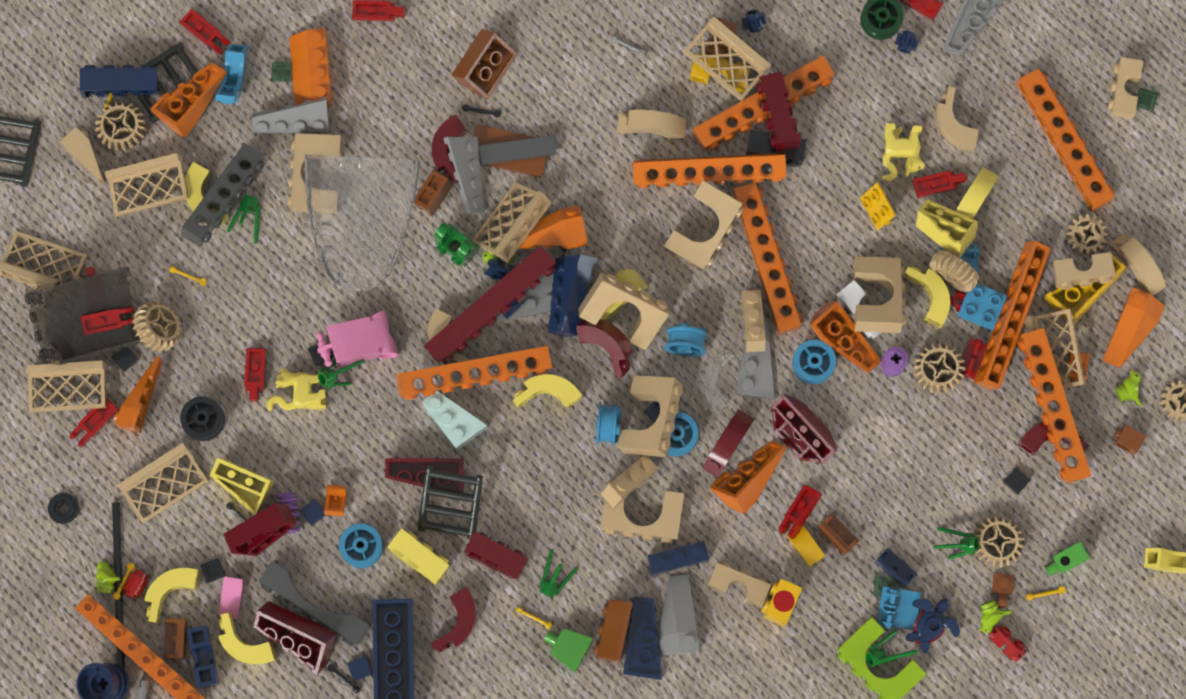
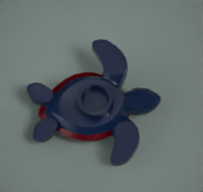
[906,598,960,653]

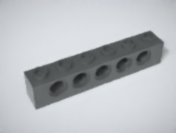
[181,143,264,248]

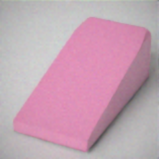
[219,577,245,619]

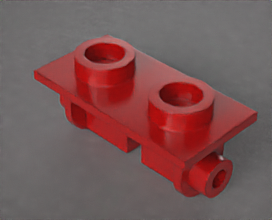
[960,339,987,380]
[988,624,1027,662]

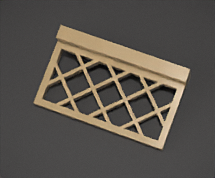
[683,16,771,101]
[105,153,189,217]
[471,182,551,263]
[0,231,88,299]
[1024,309,1085,393]
[26,360,107,413]
[117,443,209,524]

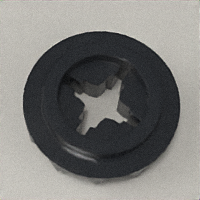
[48,493,79,524]

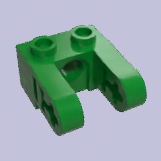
[434,222,479,267]

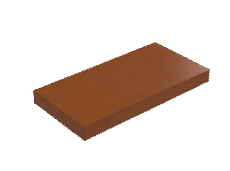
[474,124,547,178]

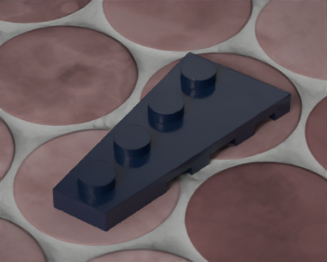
[623,596,662,680]

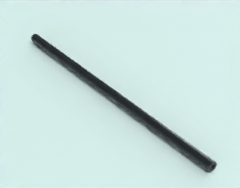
[112,502,126,699]

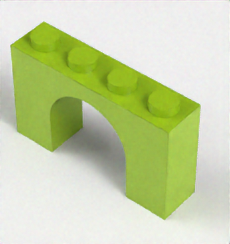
[836,617,926,699]

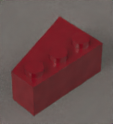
[223,503,297,556]
[464,531,528,581]

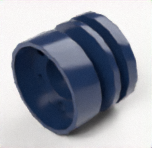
[76,663,130,699]

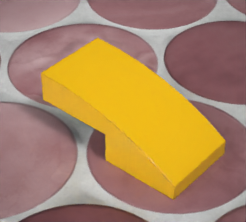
[787,526,825,567]

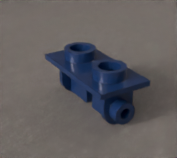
[484,258,516,280]

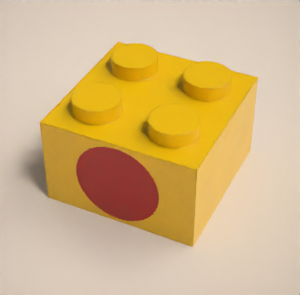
[761,579,802,627]

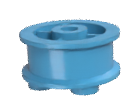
[664,323,708,357]
[792,340,836,384]
[596,402,621,446]
[667,412,699,457]
[339,524,383,568]

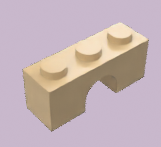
[1107,57,1143,119]
[1052,252,1115,289]
[741,290,766,352]
[600,455,659,508]
[708,561,771,608]

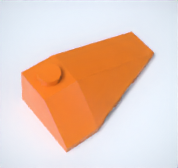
[150,63,227,138]
[114,356,163,434]
[709,441,787,514]

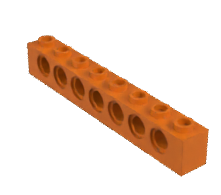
[693,55,835,152]
[1016,68,1115,212]
[633,153,786,188]
[733,182,803,335]
[974,241,1051,390]
[1018,328,1092,484]
[395,346,552,400]
[75,594,205,699]

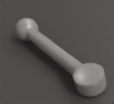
[611,35,647,56]

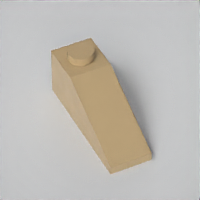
[59,126,105,185]

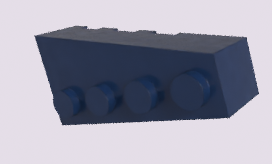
[80,65,158,98]
[548,254,597,337]

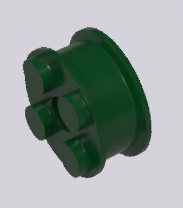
[860,0,903,40]

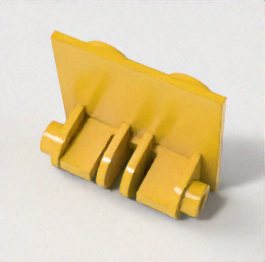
[860,182,896,230]

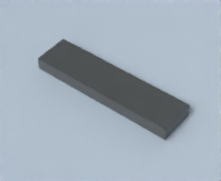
[479,135,556,165]

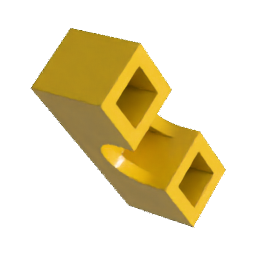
[690,53,750,93]

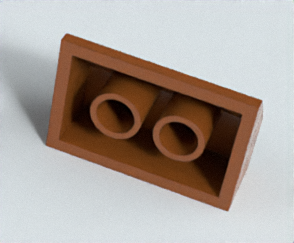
[451,29,517,100]
[594,600,633,664]

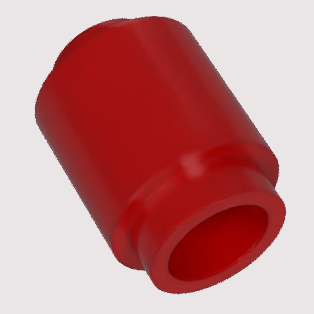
[122,569,149,600]

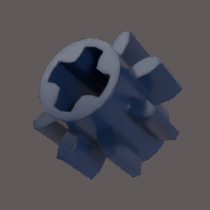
[742,9,766,33]
[895,31,919,54]

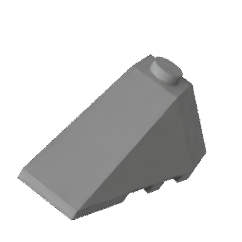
[658,574,700,657]

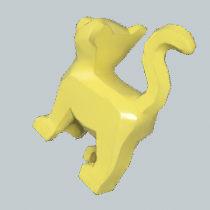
[882,123,925,181]
[266,368,326,411]

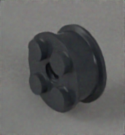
[180,396,225,441]

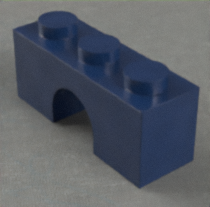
[647,541,709,577]
[187,625,220,689]

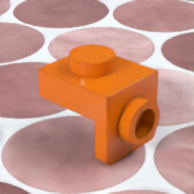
[1066,351,1090,381]
[324,485,347,517]

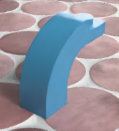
[216,43,248,104]

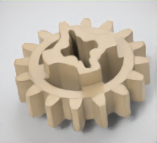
[1066,214,1108,256]
[1159,380,1186,423]

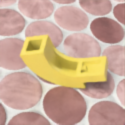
[185,162,229,225]
[956,167,999,219]
[904,266,950,328]
[513,374,582,409]
[1144,548,1186,574]
[144,568,200,624]
[218,612,277,664]

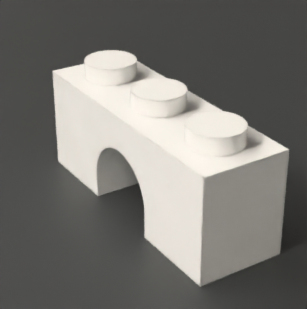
[835,280,883,340]

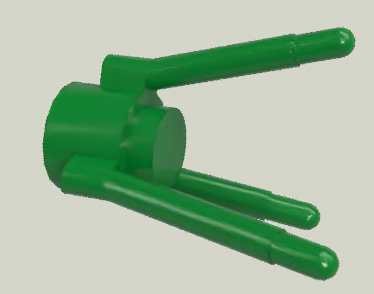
[227,195,261,244]
[317,359,365,389]
[933,527,979,559]
[539,549,578,599]
[866,630,917,667]

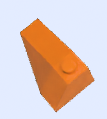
[518,206,588,249]
[1102,287,1165,368]
[809,301,881,373]

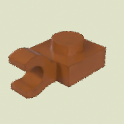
[992,573,1014,608]

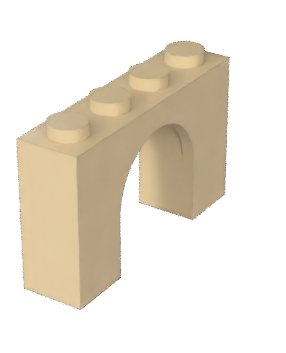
[288,133,342,213]
[664,180,744,270]
[853,256,906,333]
[578,272,669,350]
[617,375,683,457]
[600,482,684,544]

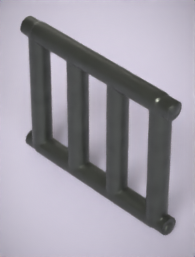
[137,42,198,123]
[0,116,41,187]
[418,466,483,540]

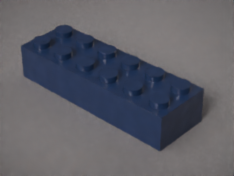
[372,599,415,699]

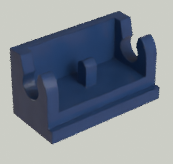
[875,548,917,588]

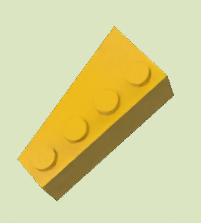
[1044,254,1126,324]

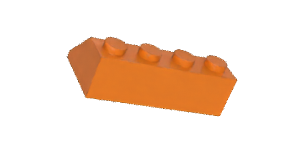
[289,28,333,107]

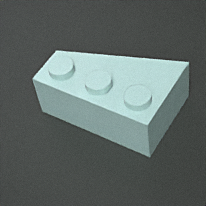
[422,391,488,451]

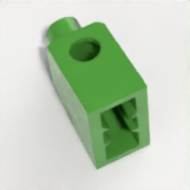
[1044,541,1090,576]
[544,628,593,673]

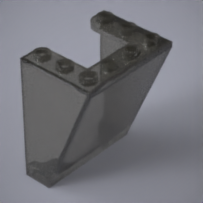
[24,266,143,365]

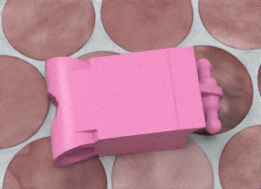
[316,310,399,368]

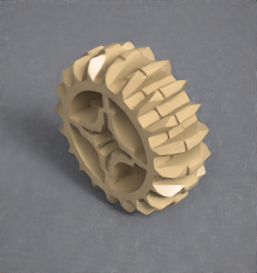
[95,101,147,152]
[929,250,979,292]
[132,300,183,352]
[914,343,966,395]
[974,516,1025,568]

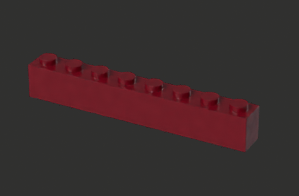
[424,246,556,366]

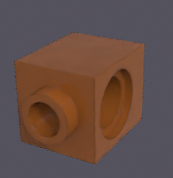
[1113,425,1146,455]

